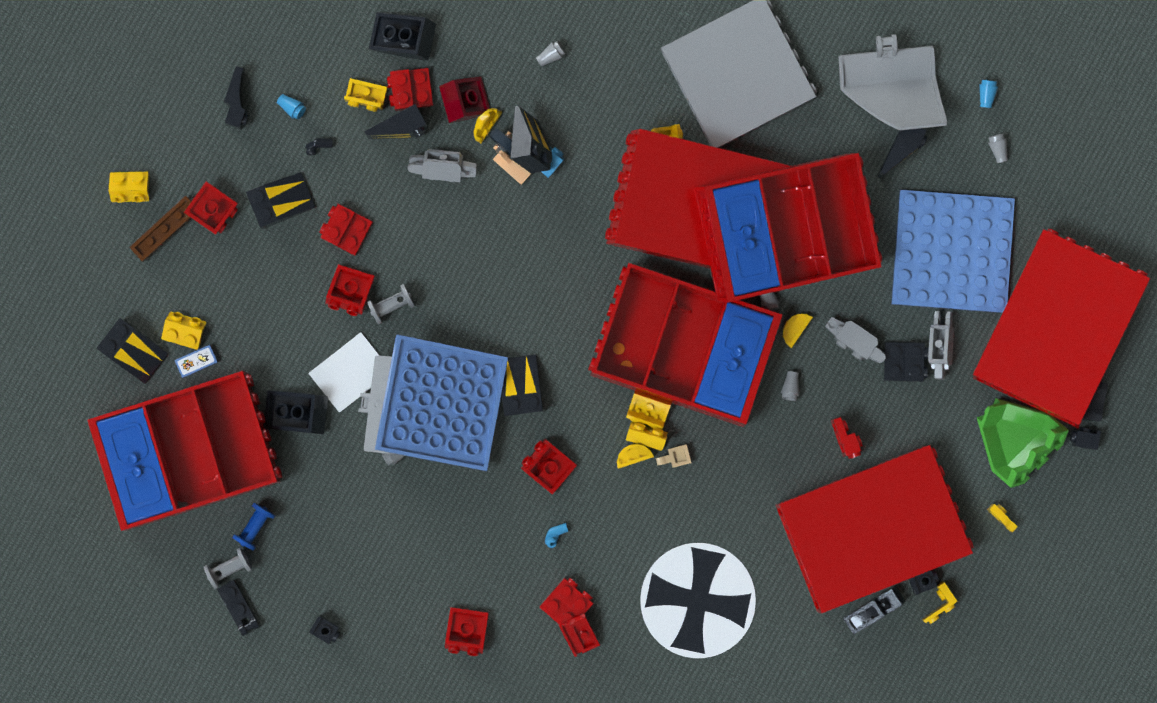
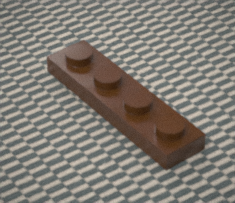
[129,196,191,262]

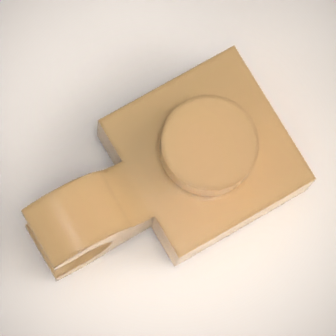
[656,444,691,468]

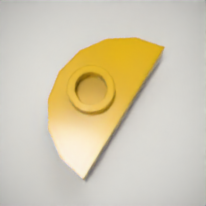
[474,108,502,144]
[783,314,813,348]
[617,444,654,469]

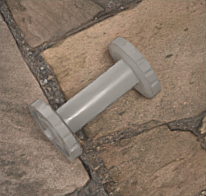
[367,284,415,324]
[204,548,252,589]

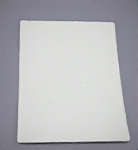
[309,333,379,412]

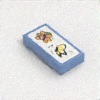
[175,345,218,378]

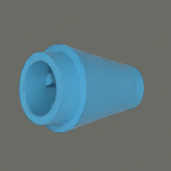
[979,80,998,108]
[277,94,306,120]

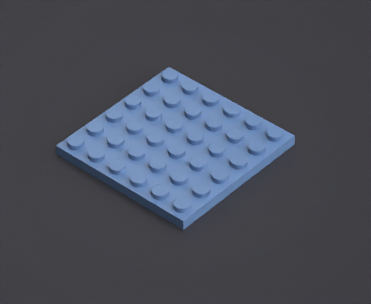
[891,190,1015,313]
[375,335,508,471]

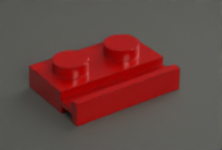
[559,614,600,657]

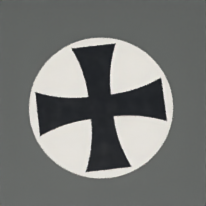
[641,543,756,658]

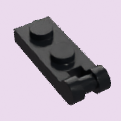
[217,580,260,636]

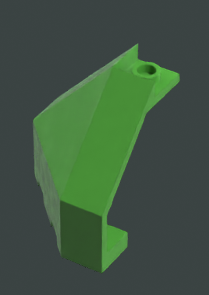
[977,398,1069,488]

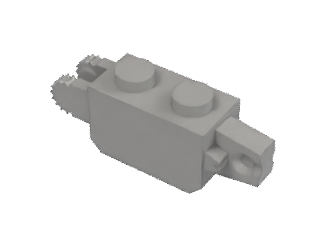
[407,149,477,182]
[928,311,954,380]
[825,317,886,363]

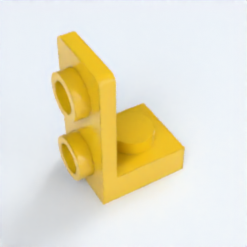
[922,582,958,624]

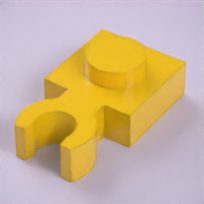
[987,504,1018,532]

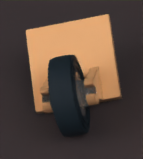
[489,129,532,185]

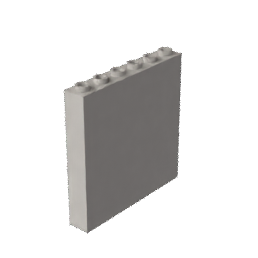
[661,0,817,148]

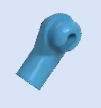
[545,523,568,548]

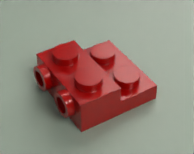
[387,68,433,111]
[184,181,238,235]
[319,204,373,256]
[325,264,374,316]
[830,417,863,459]
[521,439,577,495]
[539,578,593,625]
[445,607,489,656]

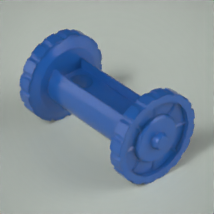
[232,503,276,551]

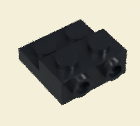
[884,342,928,382]

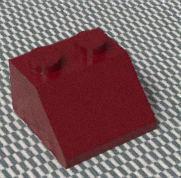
[439,76,490,123]

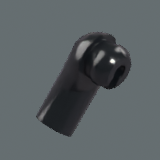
[305,138,333,156]

